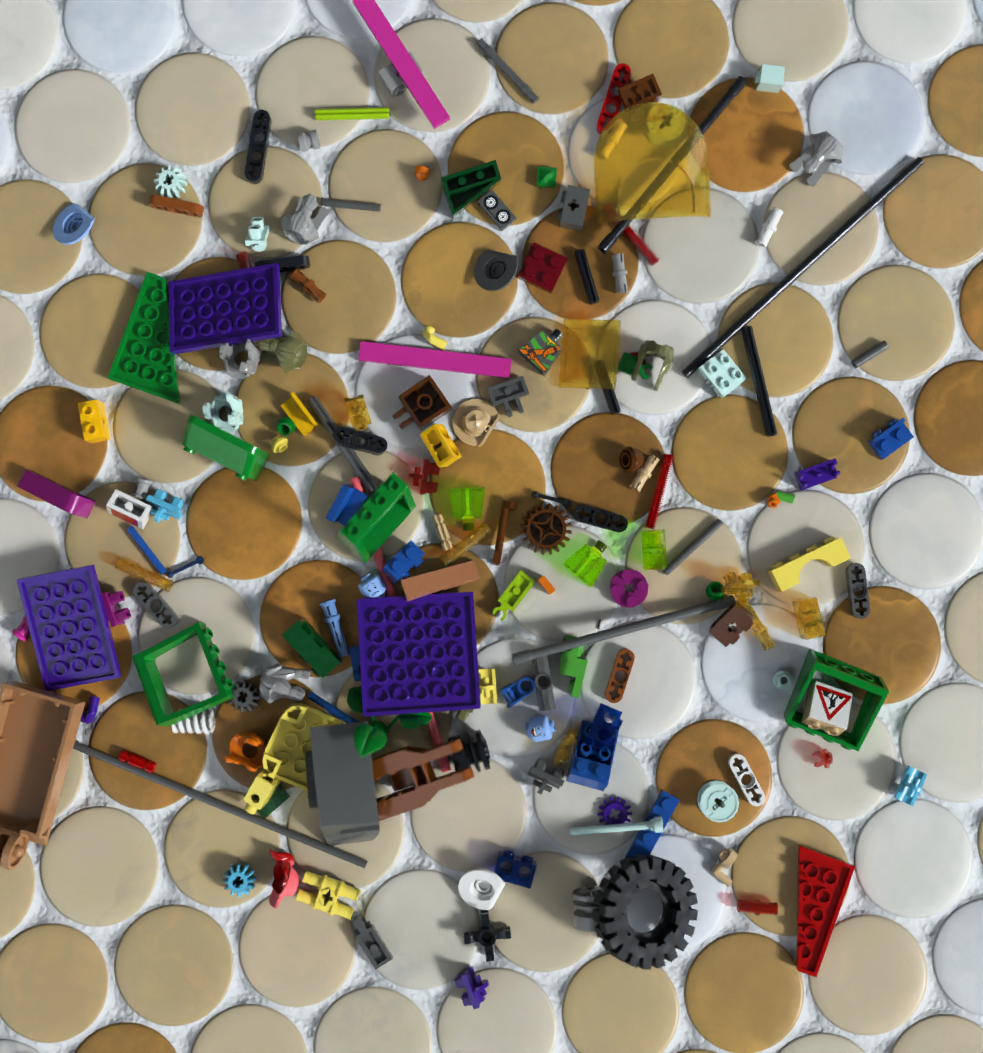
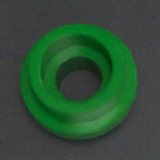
[276,417,296,436]
[706,582,725,600]

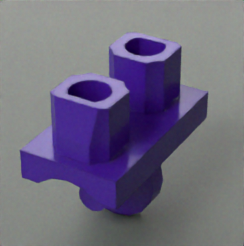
[454,966,489,1009]

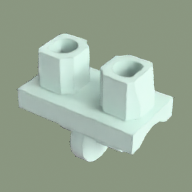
[245,217,270,252]

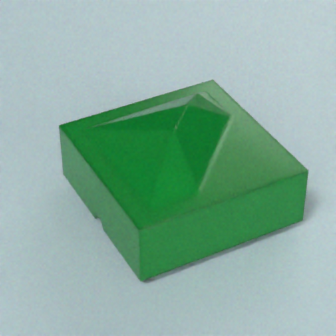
[537,167,557,188]

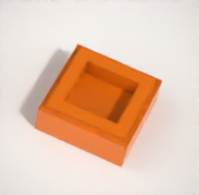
[538,576,555,595]

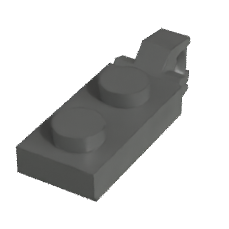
[353,914,393,969]

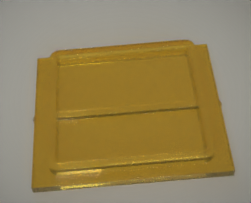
[558,319,621,390]

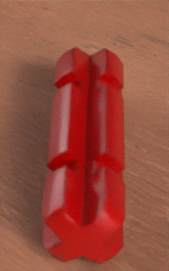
[118,750,157,773]

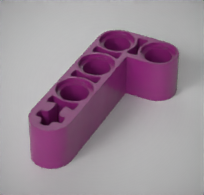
[17,468,96,518]

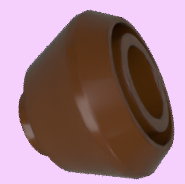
[619,447,644,473]

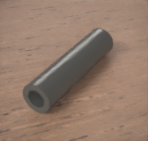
[851,340,889,368]

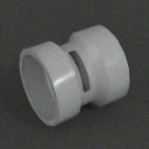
[297,129,320,152]

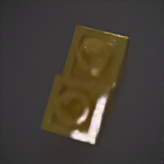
[552,726,578,766]

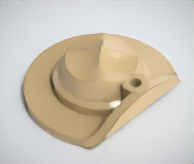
[453,399,500,447]

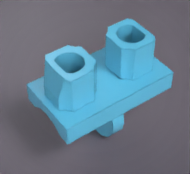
[146,489,184,523]
[894,766,927,806]

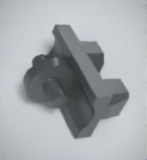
[527,759,564,794]

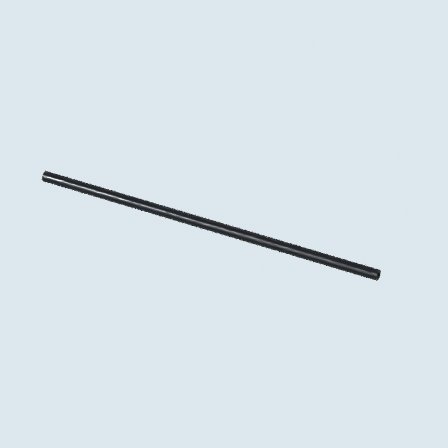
[682,157,924,378]

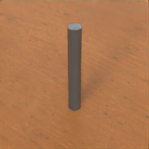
[323,199,381,212]

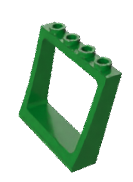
[132,622,234,727]

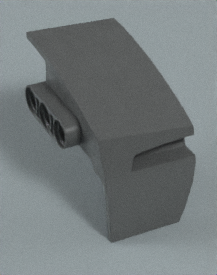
[305,721,380,846]

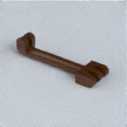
[493,500,517,566]

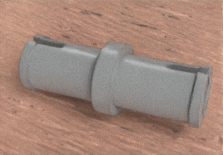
[612,254,628,294]

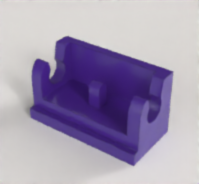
[794,458,840,490]

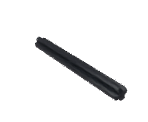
[741,326,777,437]

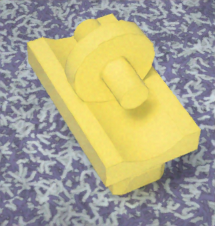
[478,668,497,705]

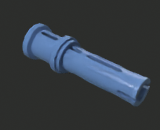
[319,599,350,658]

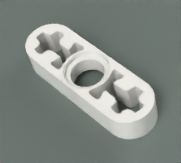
[728,753,765,806]

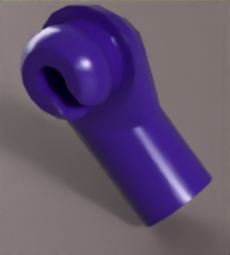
[81,696,100,724]

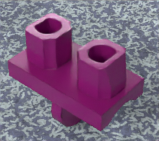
[102,591,131,627]

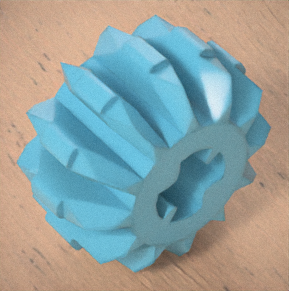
[223,862,257,897]

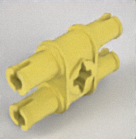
[296,870,361,920]

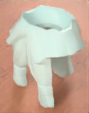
[202,391,244,433]

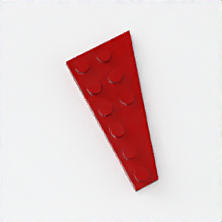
[796,844,855,977]

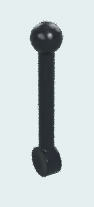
[532,491,571,507]

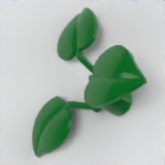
[347,686,432,758]

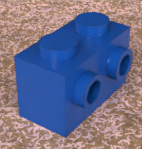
[382,540,425,584]

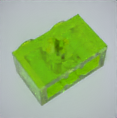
[641,529,667,570]

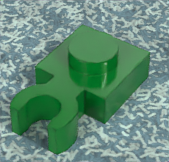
[616,352,653,379]

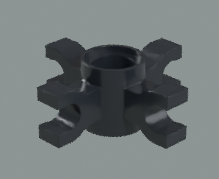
[464,910,511,962]

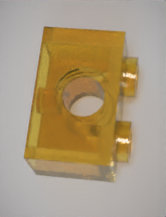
[792,597,826,640]

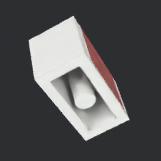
[106,489,152,529]

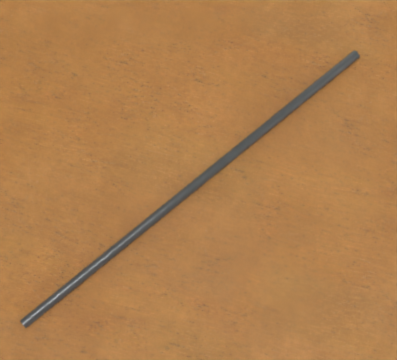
[73,741,367,869]

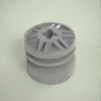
[572,886,604,931]

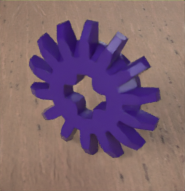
[597,797,632,825]

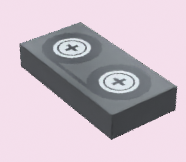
[478,190,516,231]

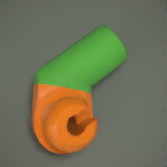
[766,490,795,508]

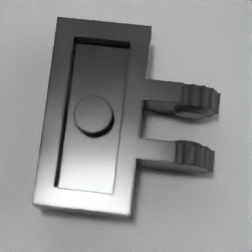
[487,376,529,417]

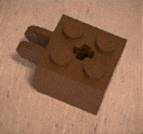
[392,375,452,431]

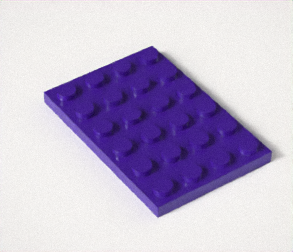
[169,263,282,354]
[17,564,122,691]

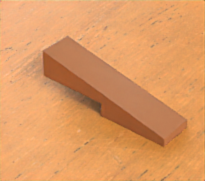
[401,560,480,602]

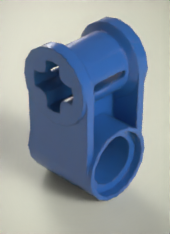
[498,676,535,708]

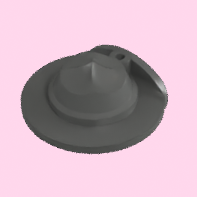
[474,250,518,291]

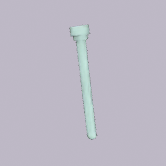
[570,816,663,835]

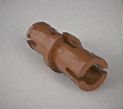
[290,269,326,303]

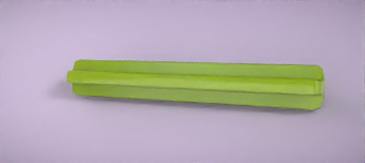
[315,107,390,120]

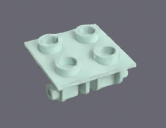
[698,349,747,398]

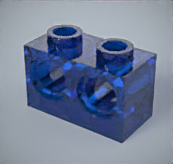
[584,703,623,752]
[493,850,537,889]

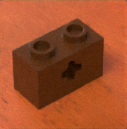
[709,600,754,647]

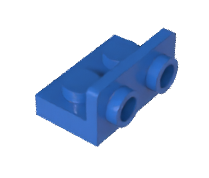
[868,417,914,460]

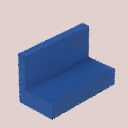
[326,484,369,526]

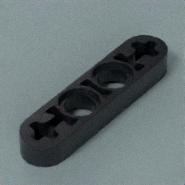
[245,109,272,184]

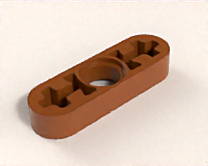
[148,195,204,218]
[605,648,635,703]

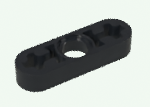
[254,255,310,272]
[332,427,387,455]
[573,505,628,533]

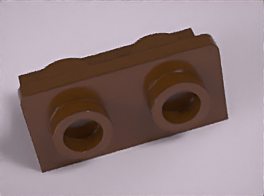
[618,73,662,115]

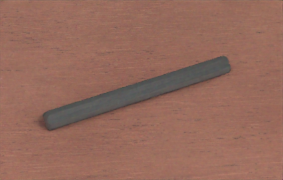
[308,396,379,493]

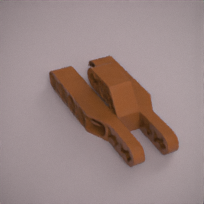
[372,738,474,821]

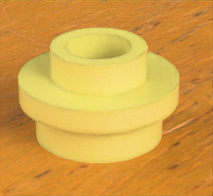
[270,435,288,453]

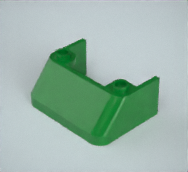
[181,414,270,481]

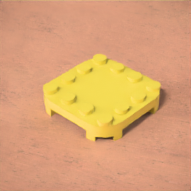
[262,703,346,791]

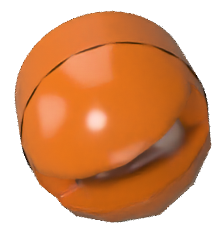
[414,165,431,181]

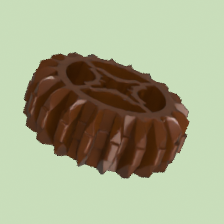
[520,503,572,555]

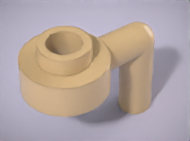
[711,848,738,887]

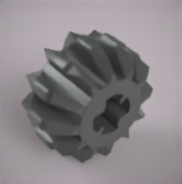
[229,679,261,713]

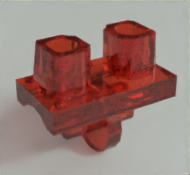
[408,459,440,496]

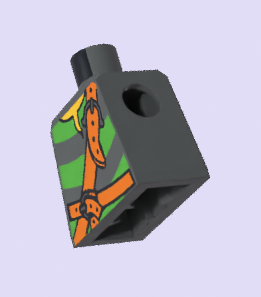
[518,328,564,377]

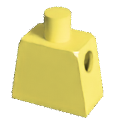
[244,769,281,814]

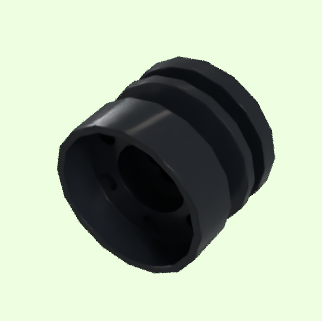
[448,729,490,772]

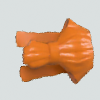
[224,732,267,772]

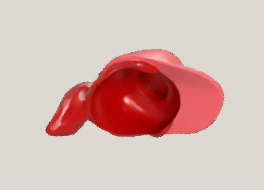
[269,849,299,908]

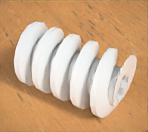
[172,709,215,734]

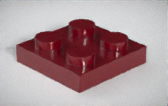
[517,242,568,293]

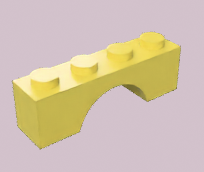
[767,536,851,592]

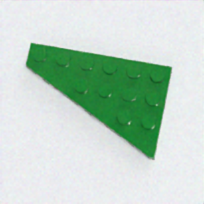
[107,272,180,404]

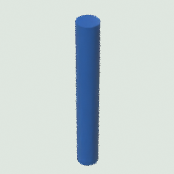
[127,526,167,576]
[307,691,359,723]

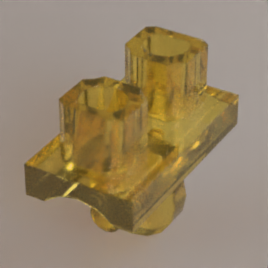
[344,394,372,431]
[721,572,761,603]

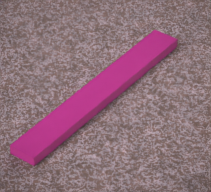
[352,0,450,129]
[358,341,512,379]

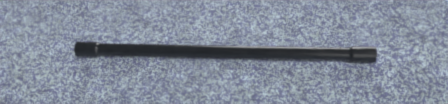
[597,76,747,254]

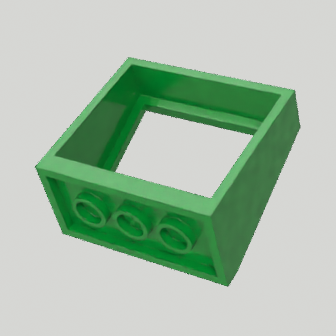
[336,472,416,564]
[784,649,889,751]

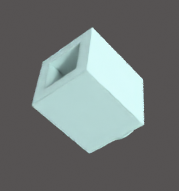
[754,64,785,93]

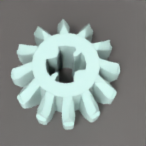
[154,165,188,198]

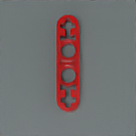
[596,63,631,136]

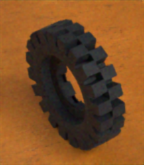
[593,854,698,970]

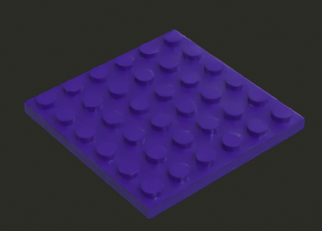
[357,592,481,717]

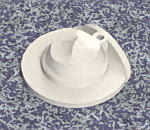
[458,868,506,910]

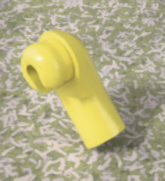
[422,325,447,350]

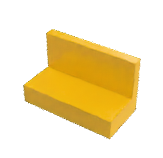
[280,392,319,436]

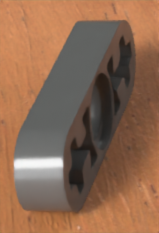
[845,563,870,619]
[133,582,178,628]

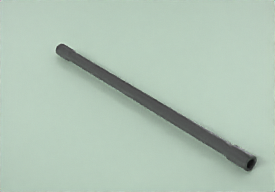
[511,595,735,665]

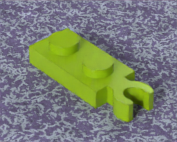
[492,570,536,621]

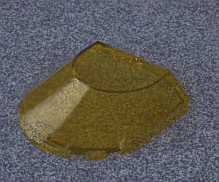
[594,102,711,224]

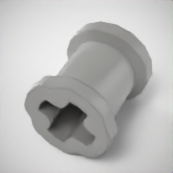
[131,477,152,500]

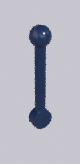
[166,556,204,578]

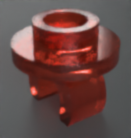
[812,749,833,768]

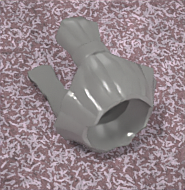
[789,131,843,187]
[280,194,330,245]
[219,339,261,380]
[259,663,311,704]

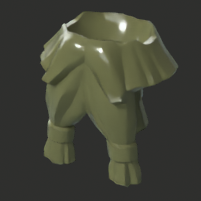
[257,332,308,373]
[631,340,674,391]

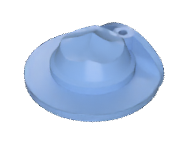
[53,203,96,245]

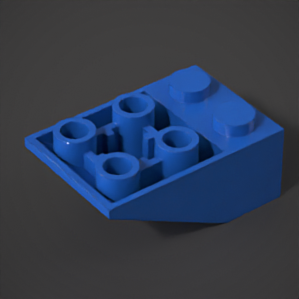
[566,720,619,791]

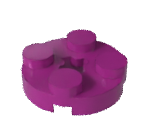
[610,569,649,607]

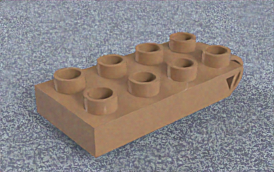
[0,681,85,870]

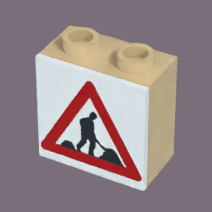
[802,681,853,736]

